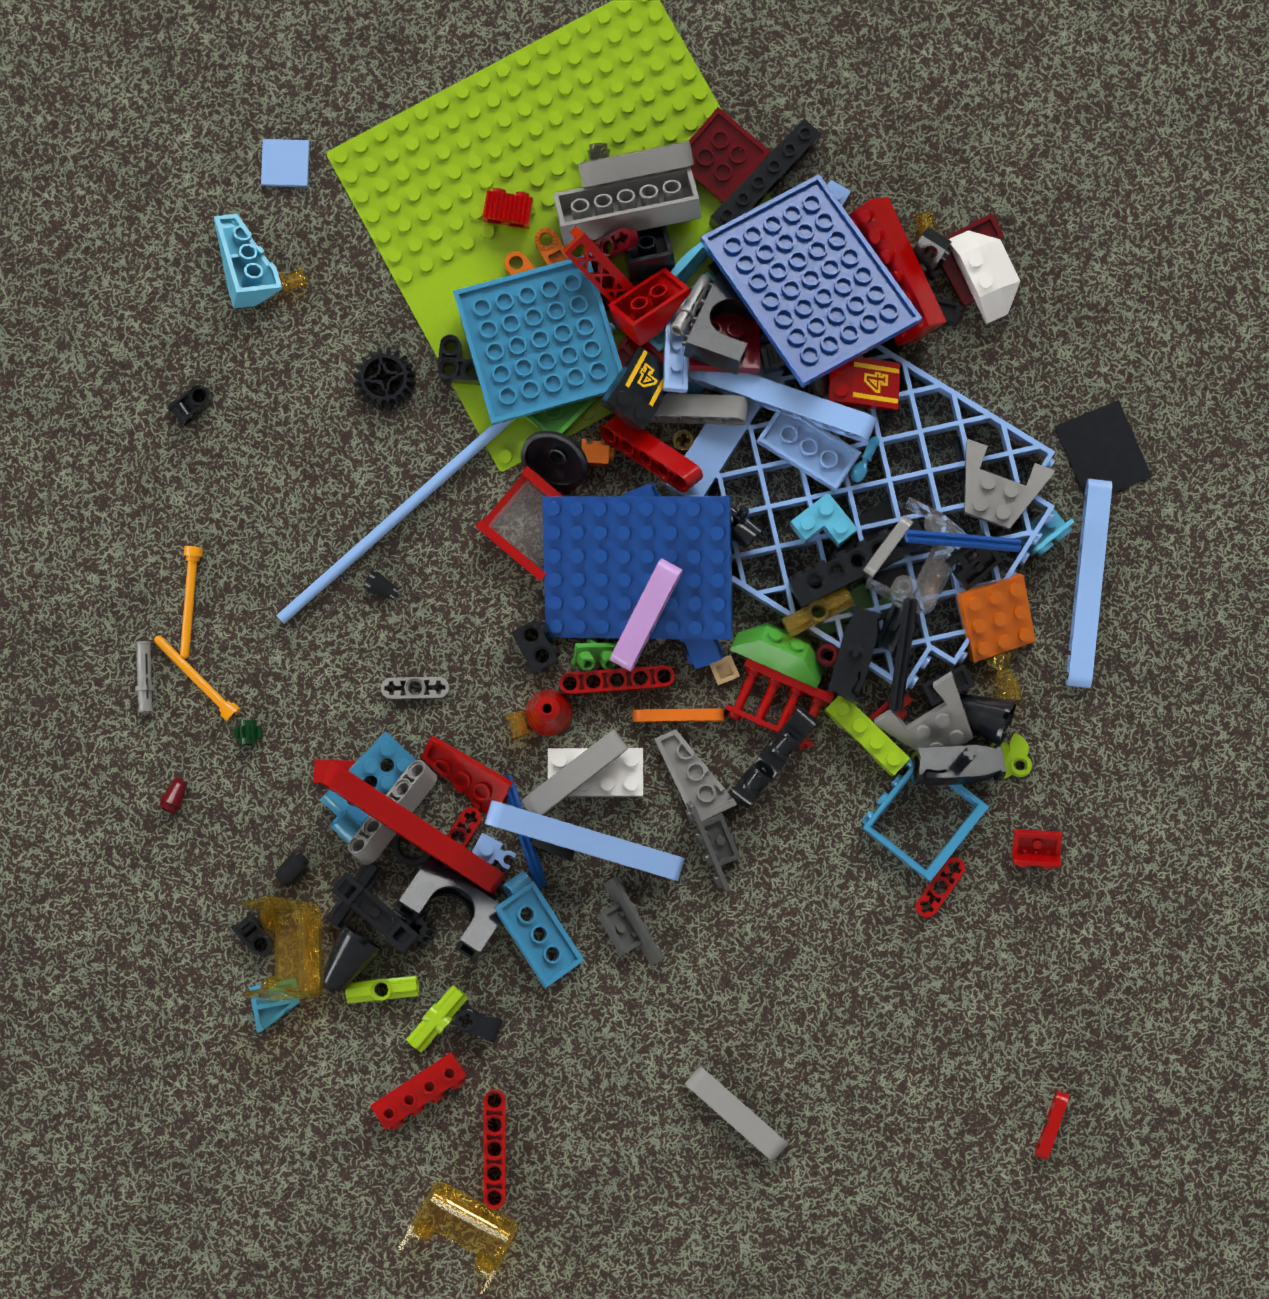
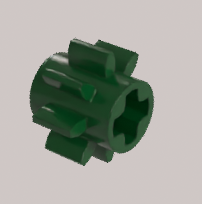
[234,720,263,746]

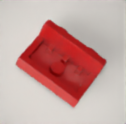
[1011,829,1063,869]

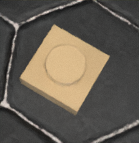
[709,654,740,685]

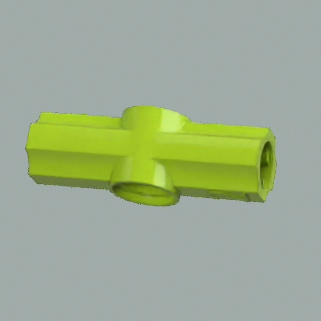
[345,975,420,1004]
[406,985,468,1053]

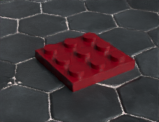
[689,107,771,203]
[689,309,760,374]

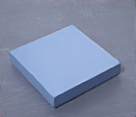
[261,139,310,187]

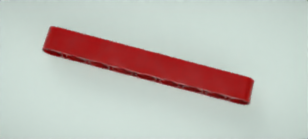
[318,761,506,895]

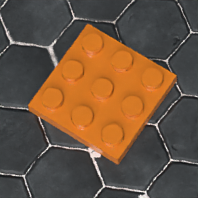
[957,573,1036,662]

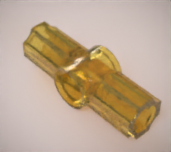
[781,587,855,638]

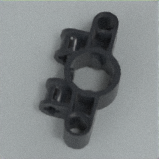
[729,706,819,808]

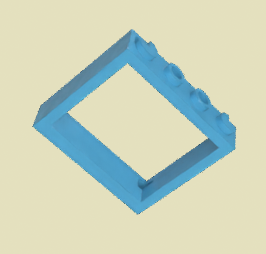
[861,759,989,882]

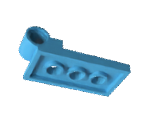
[320,731,416,843]
[494,871,584,988]

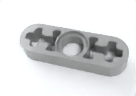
[863,515,913,577]
[381,677,450,700]

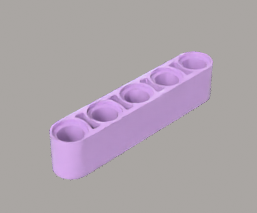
[610,558,683,671]

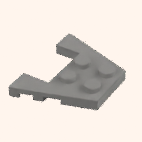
[964,439,1055,530]
[874,672,973,750]

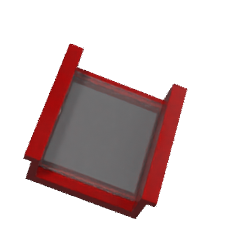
[475,466,563,581]

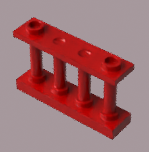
[724,658,834,750]

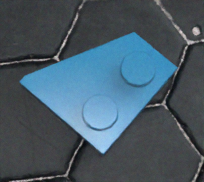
[249,978,301,1033]

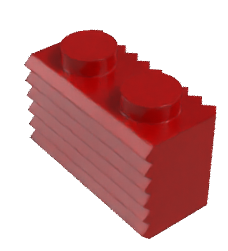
[482,188,534,229]

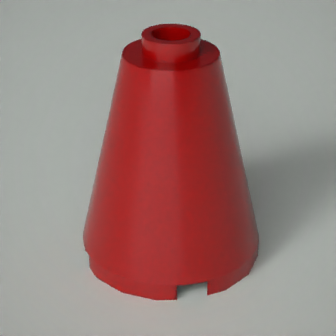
[526,689,573,736]

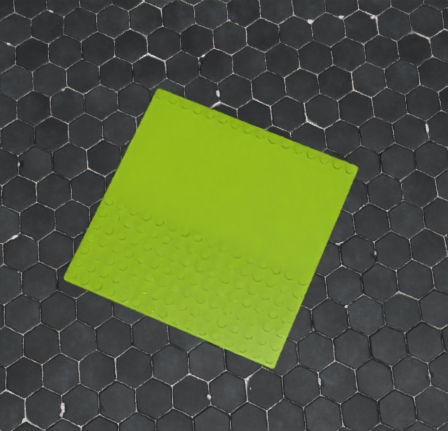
[327,0,772,472]

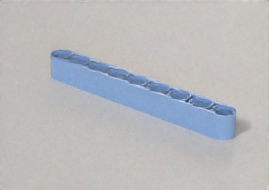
[688,358,877,442]
[1066,479,1112,688]
[485,800,685,881]

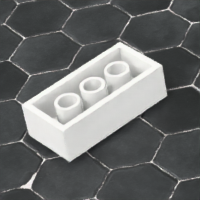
[548,748,643,797]

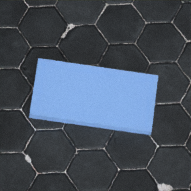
[756,412,862,493]

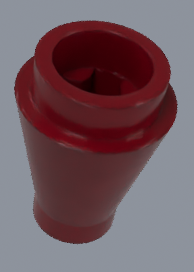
[816,644,839,667]
[159,778,188,815]

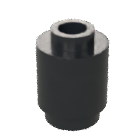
[275,852,310,888]

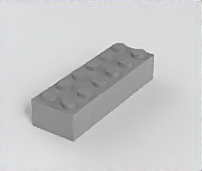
[553,166,701,246]

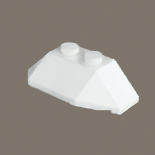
[948,231,1020,324]

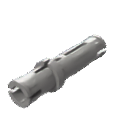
[670,274,712,336]
[135,641,154,713]

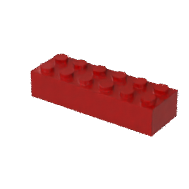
[849,197,946,346]

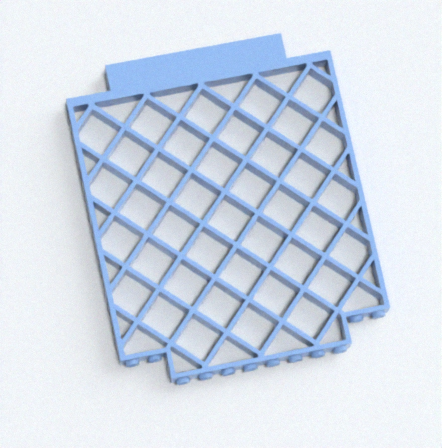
[666,333,1055,690]

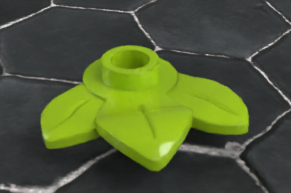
[991,733,1032,778]

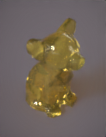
[988,652,1023,700]

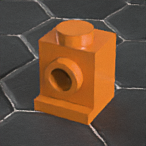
[581,439,614,467]

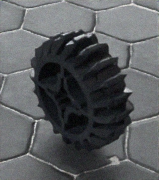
[353,348,416,411]

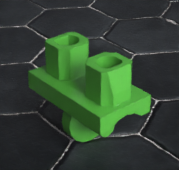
[571,638,616,670]

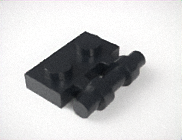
[945,530,1002,591]

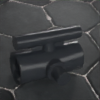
[731,506,762,549]

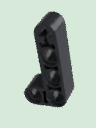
[438,335,480,385]

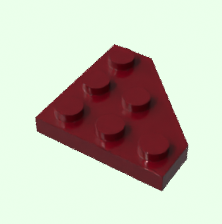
[930,213,1003,307]

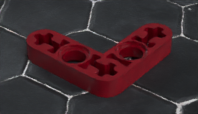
[582,228,638,310]

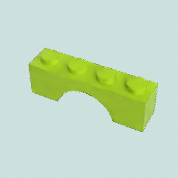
[824,696,911,777]

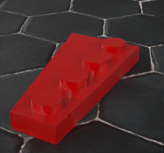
[421,736,513,815]

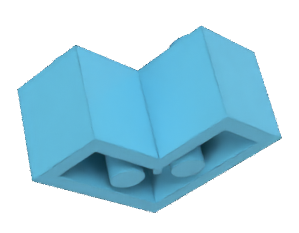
[790,493,858,548]

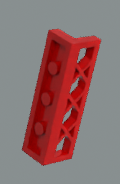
[562,226,634,303]

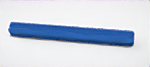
[905,530,1022,552]
[504,775,547,889]

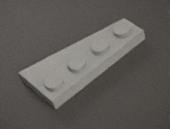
[654,729,738,824]

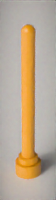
[180,546,203,659]
[154,636,241,722]

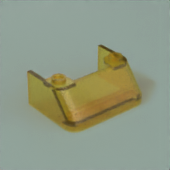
[242,895,323,1001]
[398,1182,518,1296]

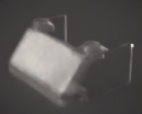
[865,497,966,615]

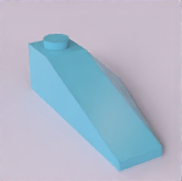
[214,214,282,309]

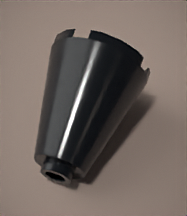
[960,694,1016,746]
[321,924,382,993]

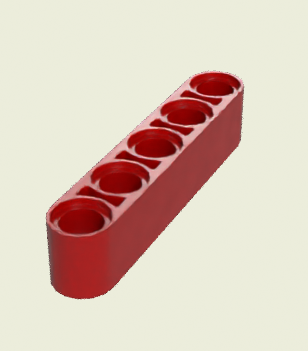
[600,416,703,493]
[559,665,675,695]
[483,1089,506,1210]

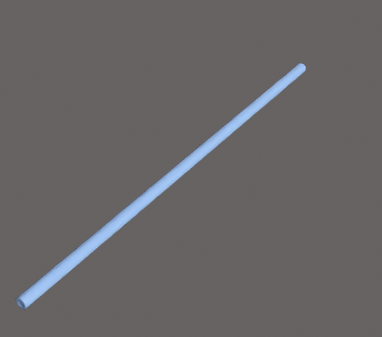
[277,321,617,624]

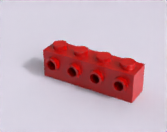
[370,1052,468,1131]

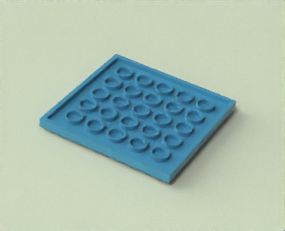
[453,255,623,425]

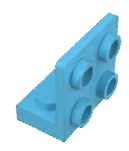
[1017,508,1074,557]

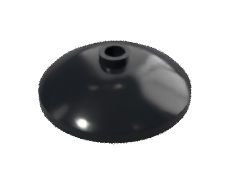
[521,431,588,492]

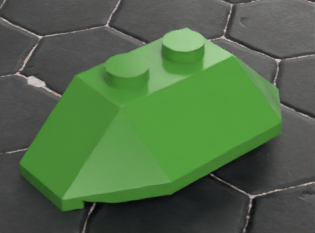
[730,622,824,688]

